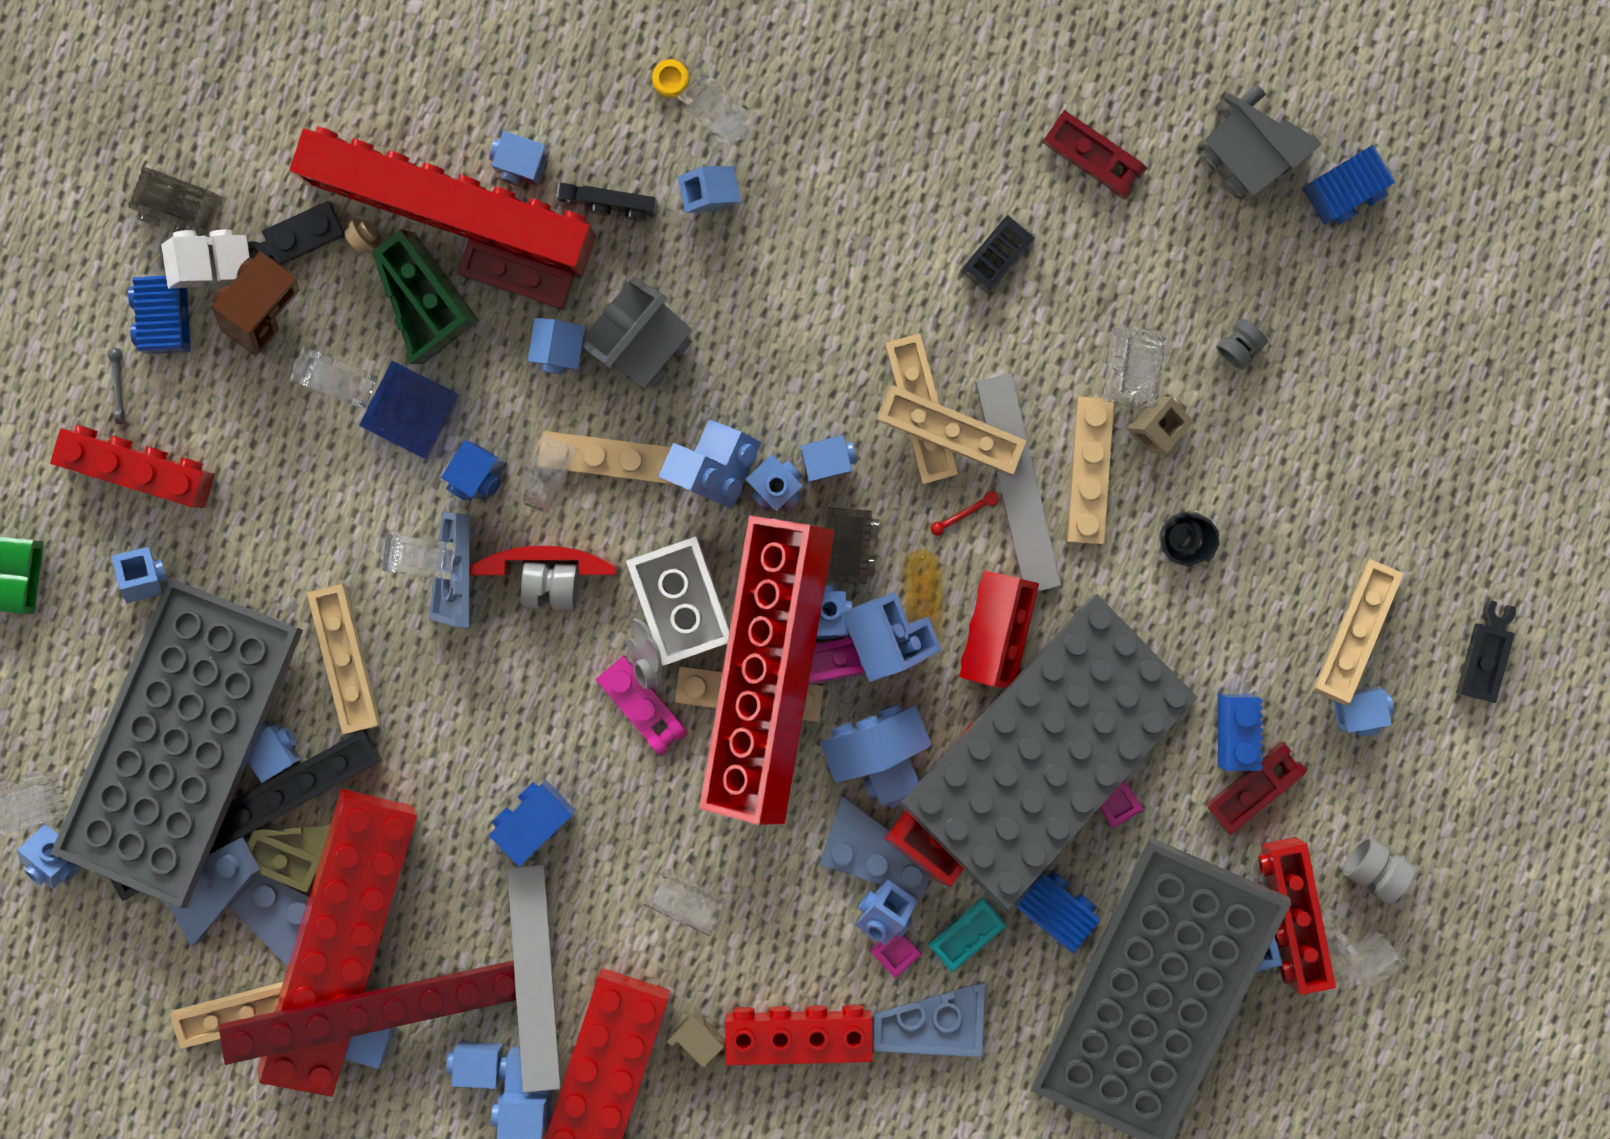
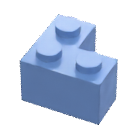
[658,419,761,509]
[842,591,942,682]
[820,703,932,783]
[491,1047,552,1139]

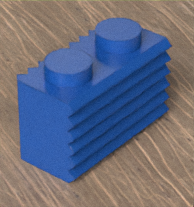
[1303,145,1396,226]
[128,276,191,354]
[1218,694,1263,771]
[1014,870,1100,954]

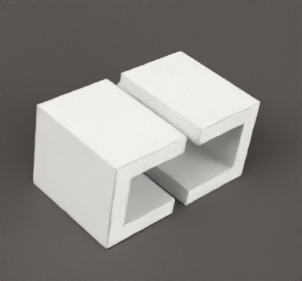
[161,229,249,289]

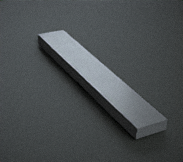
[975,373,1061,591]
[507,865,561,1093]

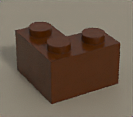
[211,251,300,357]

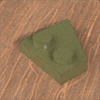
[247,825,330,893]

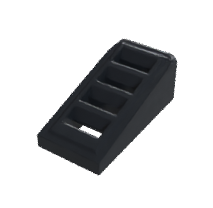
[960,215,1035,294]

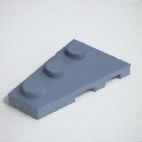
[429,511,472,628]
[819,795,930,898]
[228,873,310,966]
[872,982,985,1057]

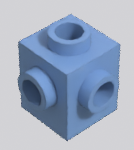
[746,454,803,512]
[816,585,852,641]
[17,824,80,889]
[856,880,918,945]

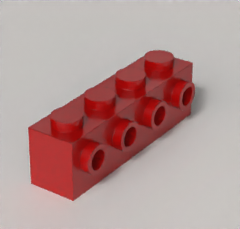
[50,424,215,508]
[1258,837,1336,995]
[725,1004,873,1065]

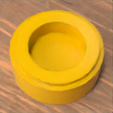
[652,59,689,98]

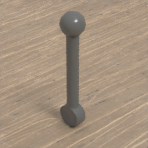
[108,348,125,424]

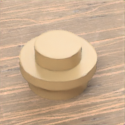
[344,218,379,254]

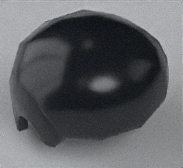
[1159,511,1220,567]

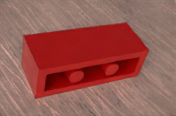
[959,570,1040,689]

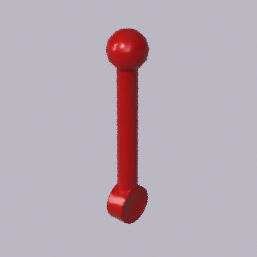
[930,491,998,536]

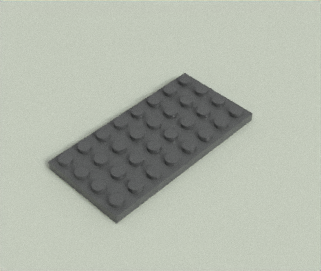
[50,578,303,908]
[899,594,1198,910]
[1031,837,1291,1139]

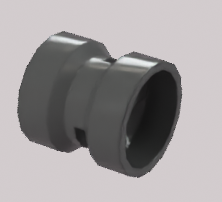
[1216,318,1268,370]

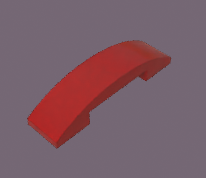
[469,546,618,575]

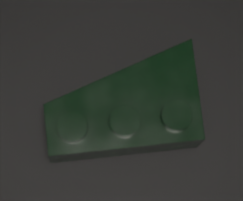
[372,229,479,365]

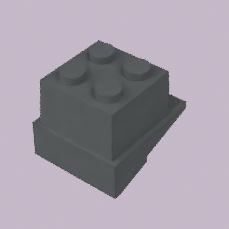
[1198,84,1322,201]
[582,276,693,388]

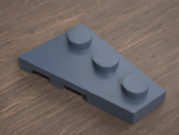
[167,837,260,947]

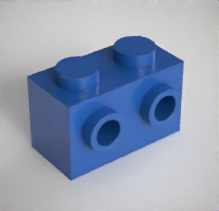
[441,440,507,501]
[488,780,576,867]

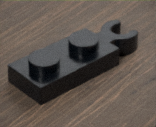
[556,182,658,222]
[247,201,345,266]
[1456,600,1516,703]

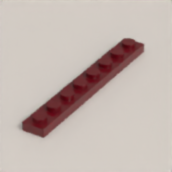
[218,960,516,1065]

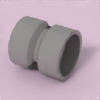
[521,560,579,612]
[1343,836,1415,904]

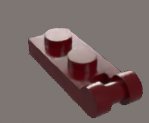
[1042,110,1147,200]
[1205,742,1307,835]

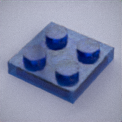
[359,361,460,459]

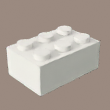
[626,536,730,666]

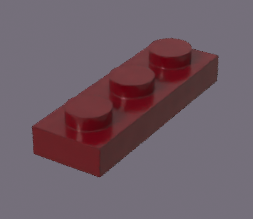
[457,239,575,310]

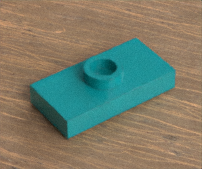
[928,896,1007,973]

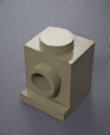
[1126,396,1194,454]
[667,1008,725,1069]

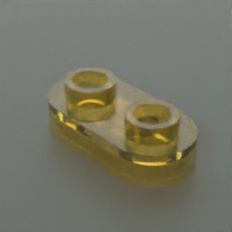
[903,550,942,621]

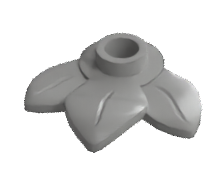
[625,618,665,689]

